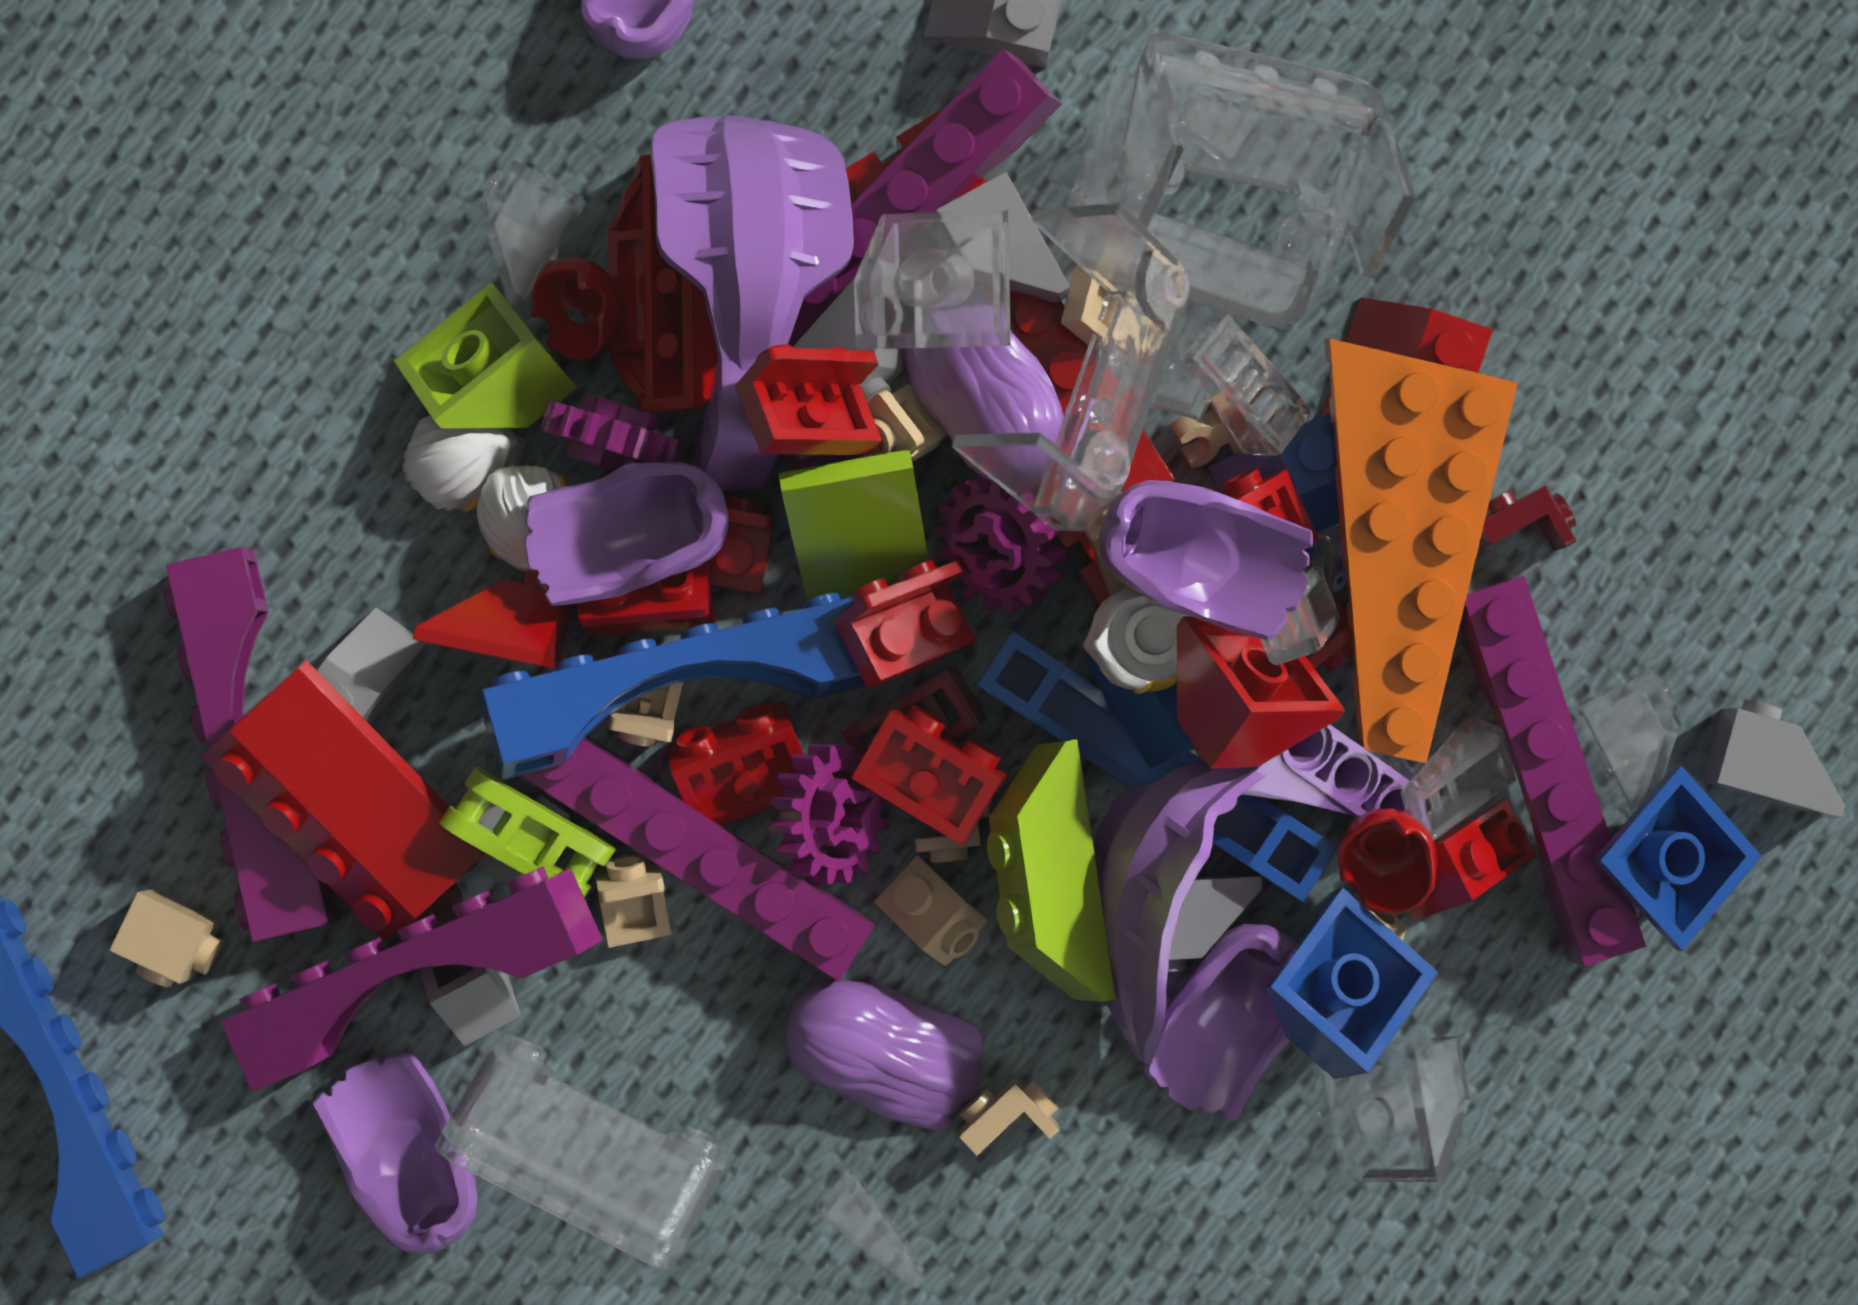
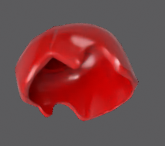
[531,256,625,361]
[1338,808,1438,915]

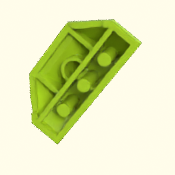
[987,739,1116,1002]

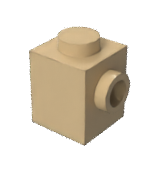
[109,889,223,987]

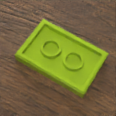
[778,450,929,601]

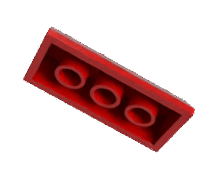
[201,660,486,941]

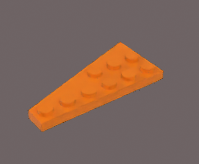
[1324,338,1518,763]

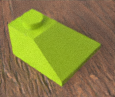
[394,282,577,429]

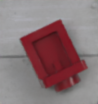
[1479,485,1576,551]

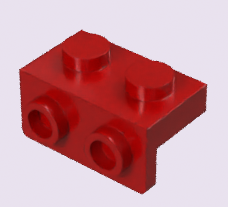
[735,344,882,455]

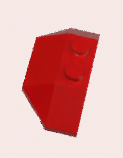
[608,154,718,414]

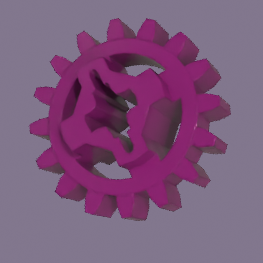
[540,395,683,471]
[933,475,1067,613]
[769,744,889,884]

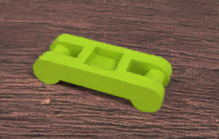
[439,766,616,898]

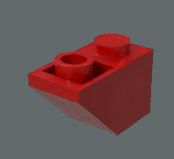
[1408,799,1535,922]

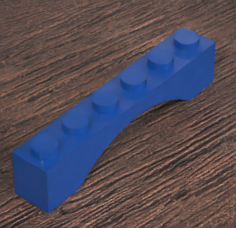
[480,593,866,780]
[976,631,1338,902]
[0,896,164,1279]

